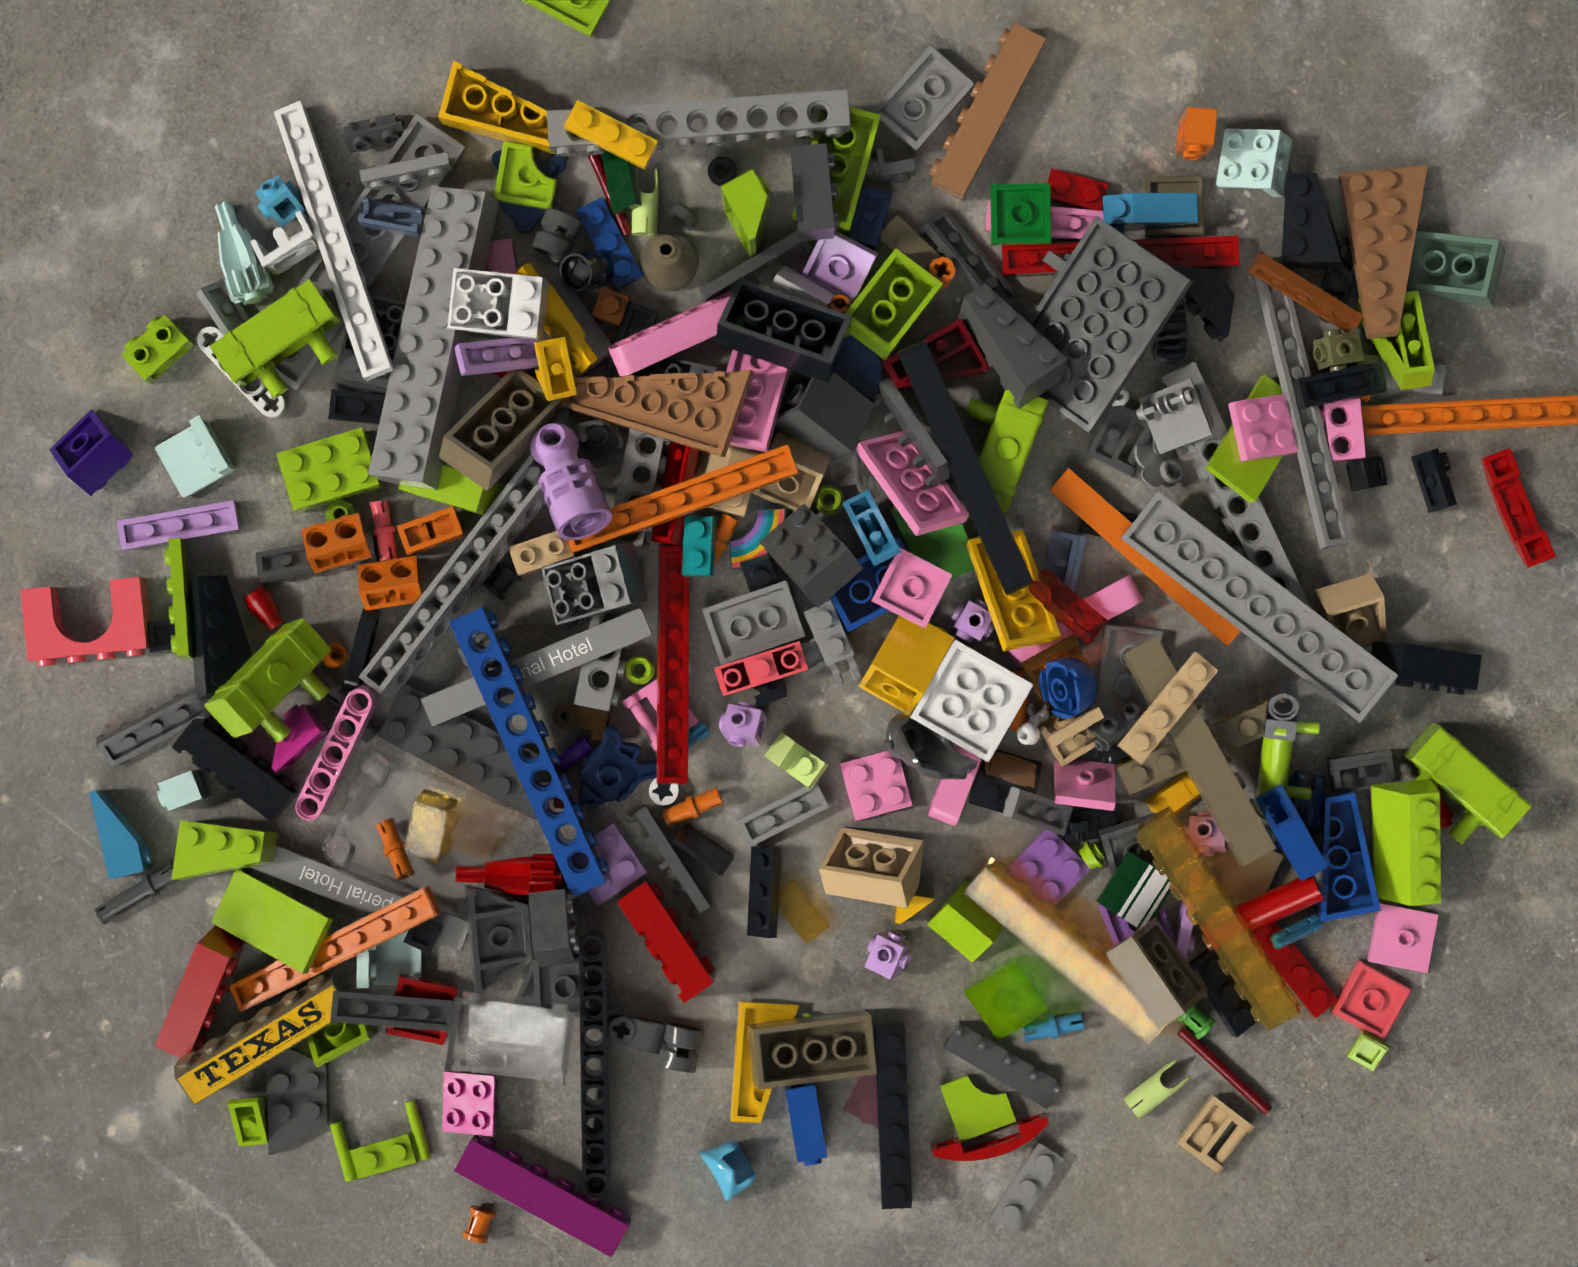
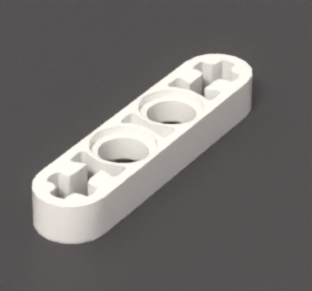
[197,327,287,419]

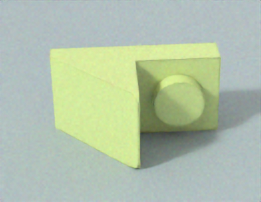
[764,732,828,789]

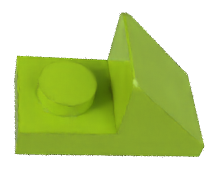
[228,1097,268,1147]

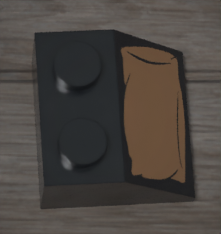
[968,749,1042,813]

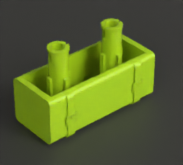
[210,279,342,399]
[948,390,1049,517]
[204,618,331,743]
[1403,722,1532,845]

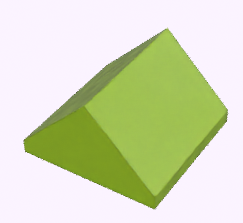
[927,879,1010,963]
[307,1023,377,1068]

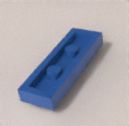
[576,197,643,290]

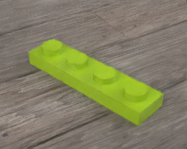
[164,538,193,661]

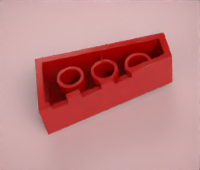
[617,879,716,1003]
[154,925,246,1058]

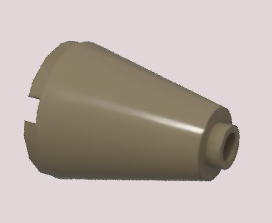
[640,232,699,291]

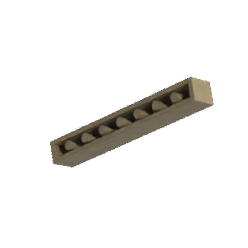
[1122,636,1276,866]

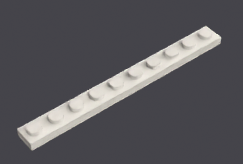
[274,101,394,381]

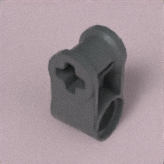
[608,1014,667,1054]

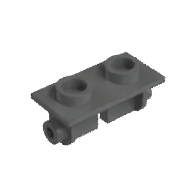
[343,113,405,153]
[1088,699,1146,751]

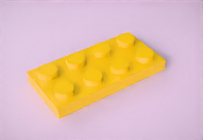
[966,529,1061,651]

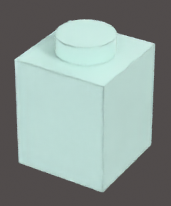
[157,770,208,811]

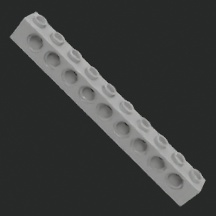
[547,89,850,157]
[1157,361,1311,608]
[574,429,671,711]
[359,454,546,700]

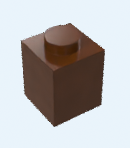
[592,287,631,329]

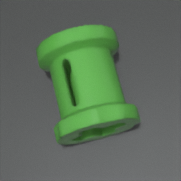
[1176,1002,1216,1040]

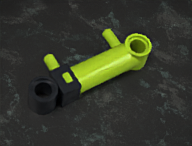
[1255,680,1321,823]

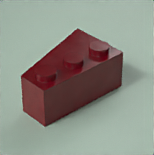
[882,318,990,391]

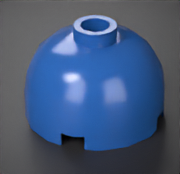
[1039,657,1097,719]

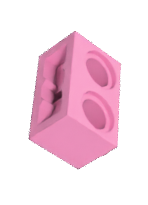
[1319,398,1366,463]

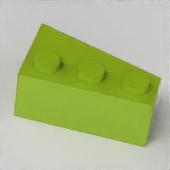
[1357,290,1435,390]

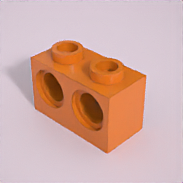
[1175,107,1217,161]
[397,506,467,556]
[301,513,372,574]
[358,555,424,610]

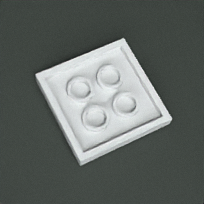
[910,640,1033,762]

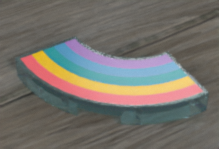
[729,507,786,571]

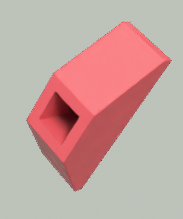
[714,641,809,696]

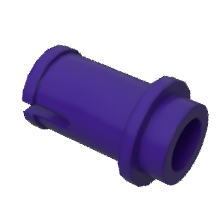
[558,735,594,771]

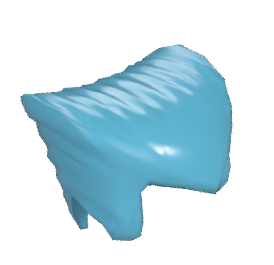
[699,1140,756,1202]

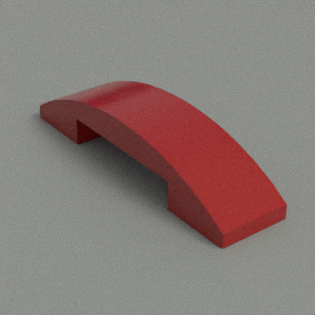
[1481,448,1556,568]
[930,1113,1049,1161]

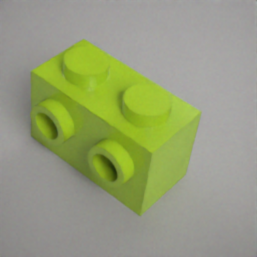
[121,315,195,384]

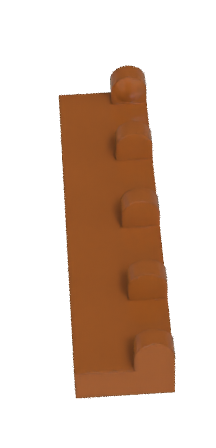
[1247,250,1363,333]

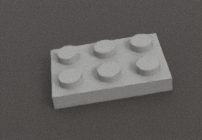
[872,45,975,152]
[702,580,805,665]

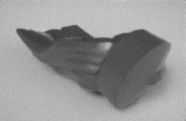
[884,714,978,780]

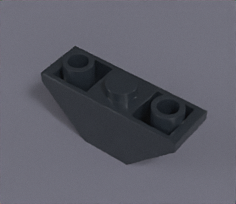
[1172,264,1235,343]

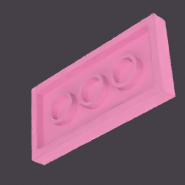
[726,349,790,452]
[856,431,969,536]

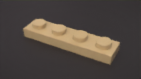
[1117,652,1219,765]

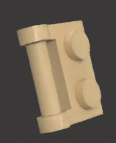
[1176,1094,1255,1174]

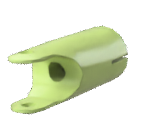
[631,168,659,237]
[1123,1059,1191,1120]

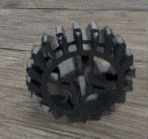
[1151,299,1188,364]

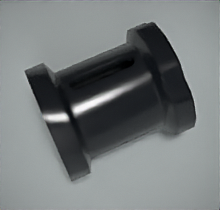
[483,561,522,601]

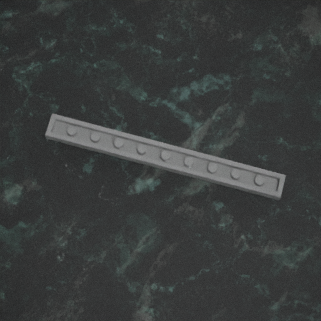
[1251,257,1351,549]

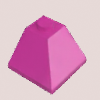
[272,704,330,772]

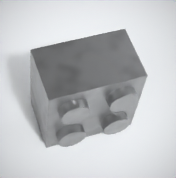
[528,889,580,967]

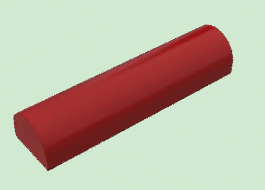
[651,442,700,547]
[1203,875,1326,948]

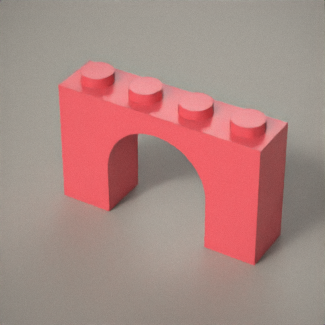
[20,577,151,666]

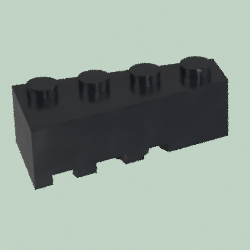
[187,575,253,700]
[171,718,299,822]

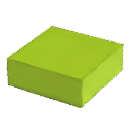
[1347,1030,1389,1071]

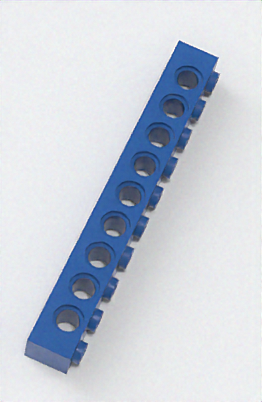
[449,606,610,897]

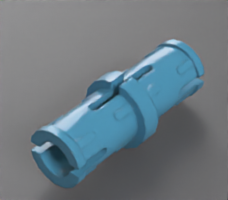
[1022,1011,1084,1043]

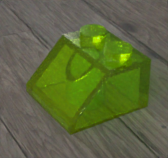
[963,957,1049,1040]

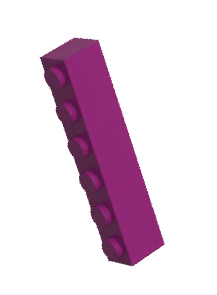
[454,1135,631,1258]

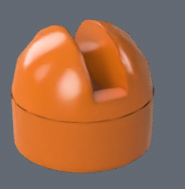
[323,642,348,668]

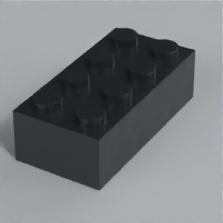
[716,277,852,383]

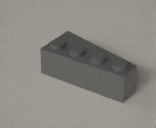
[958,283,1068,410]

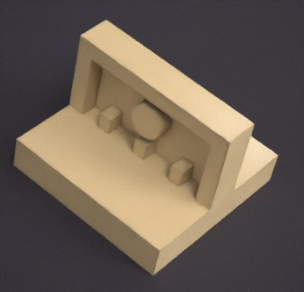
[1038,703,1104,767]

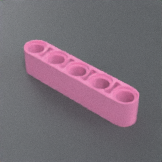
[608,290,733,376]
[1007,575,1144,669]
[295,684,379,821]
[927,743,981,827]

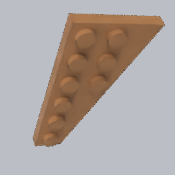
[1338,165,1428,339]
[561,370,754,458]

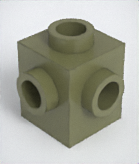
[1313,329,1364,372]

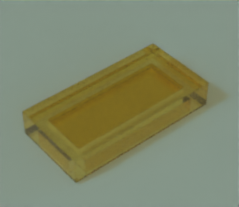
[778,879,830,944]

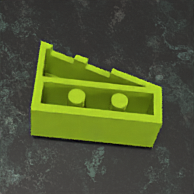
[398,463,506,515]
[171,820,278,880]

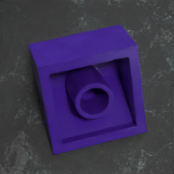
[49,409,134,496]

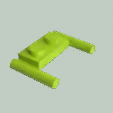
[330,1099,432,1182]

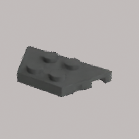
[465,885,532,997]
[508,956,624,1021]
[266,1048,329,1155]

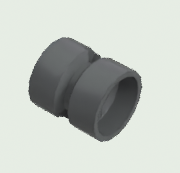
[531,208,582,261]
[658,1022,704,1073]

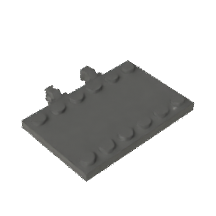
[1012,216,1194,434]

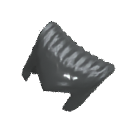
[571,420,624,469]

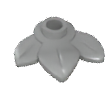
[1134,439,1182,488]

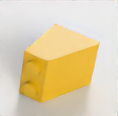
[858,615,954,715]

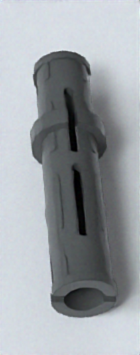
[313,664,380,743]
[95,863,179,925]

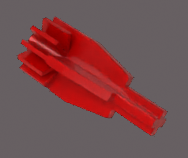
[455,854,564,895]

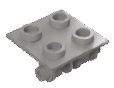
[1136,378,1213,454]

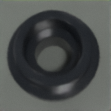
[708,156,737,187]

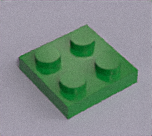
[990,183,1051,246]

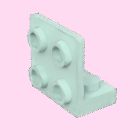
[1216,128,1293,197]
[155,415,235,498]
[357,931,422,988]

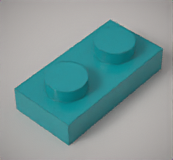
[681,516,717,577]

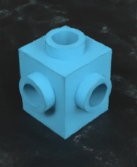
[255,175,305,228]

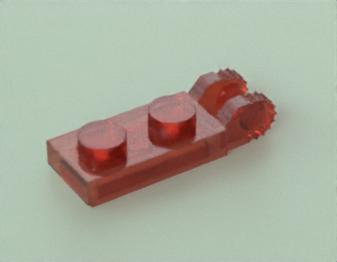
[1028,568,1108,644]

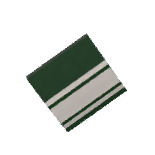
[1096,851,1177,929]

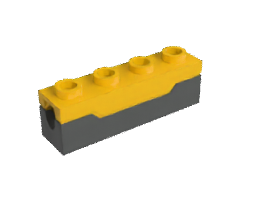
[516,254,612,377]

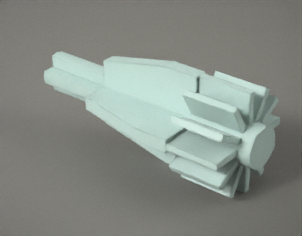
[215,201,275,305]

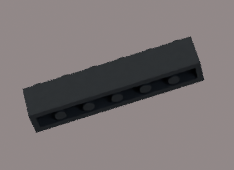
[874,1023,912,1209]

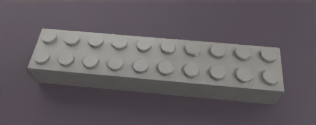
[368,186,499,490]

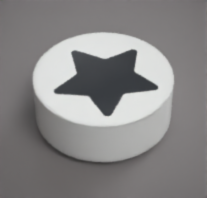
[649,778,679,805]

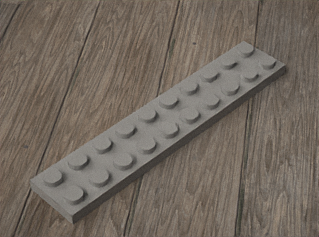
[274,114,466,391]
[1121,491,1398,722]

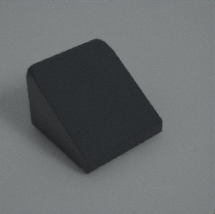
[1346,456,1388,492]

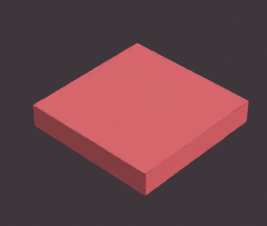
[1330,960,1412,1041]

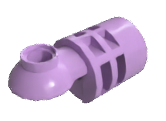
[530,423,612,540]

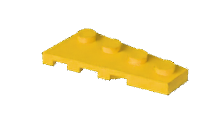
[730,1001,799,1123]

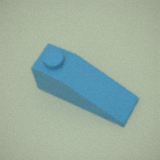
[1103,193,1199,231]
[842,489,901,566]
[89,790,153,879]

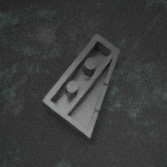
[790,143,839,241]

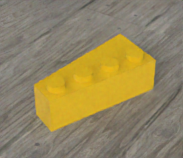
[438,60,556,155]

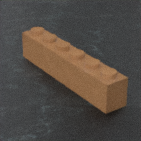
[929,22,1046,201]

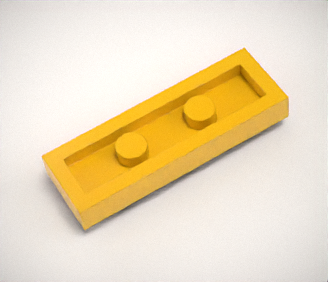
[563,100,659,170]

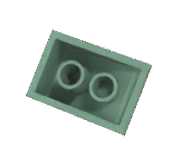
[1406,231,1506,307]

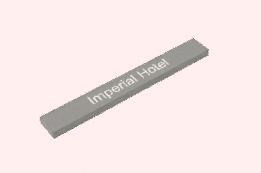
[421,607,653,727]
[251,844,469,951]

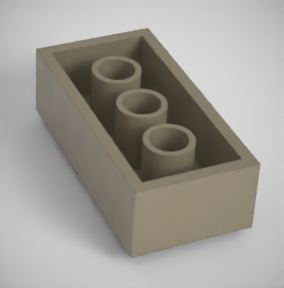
[439,369,563,491]
[747,1010,877,1090]

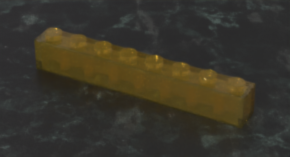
[1136,806,1300,1032]
[964,857,1170,1045]

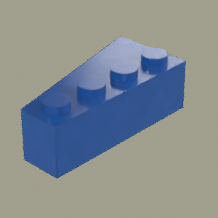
[1319,790,1381,922]

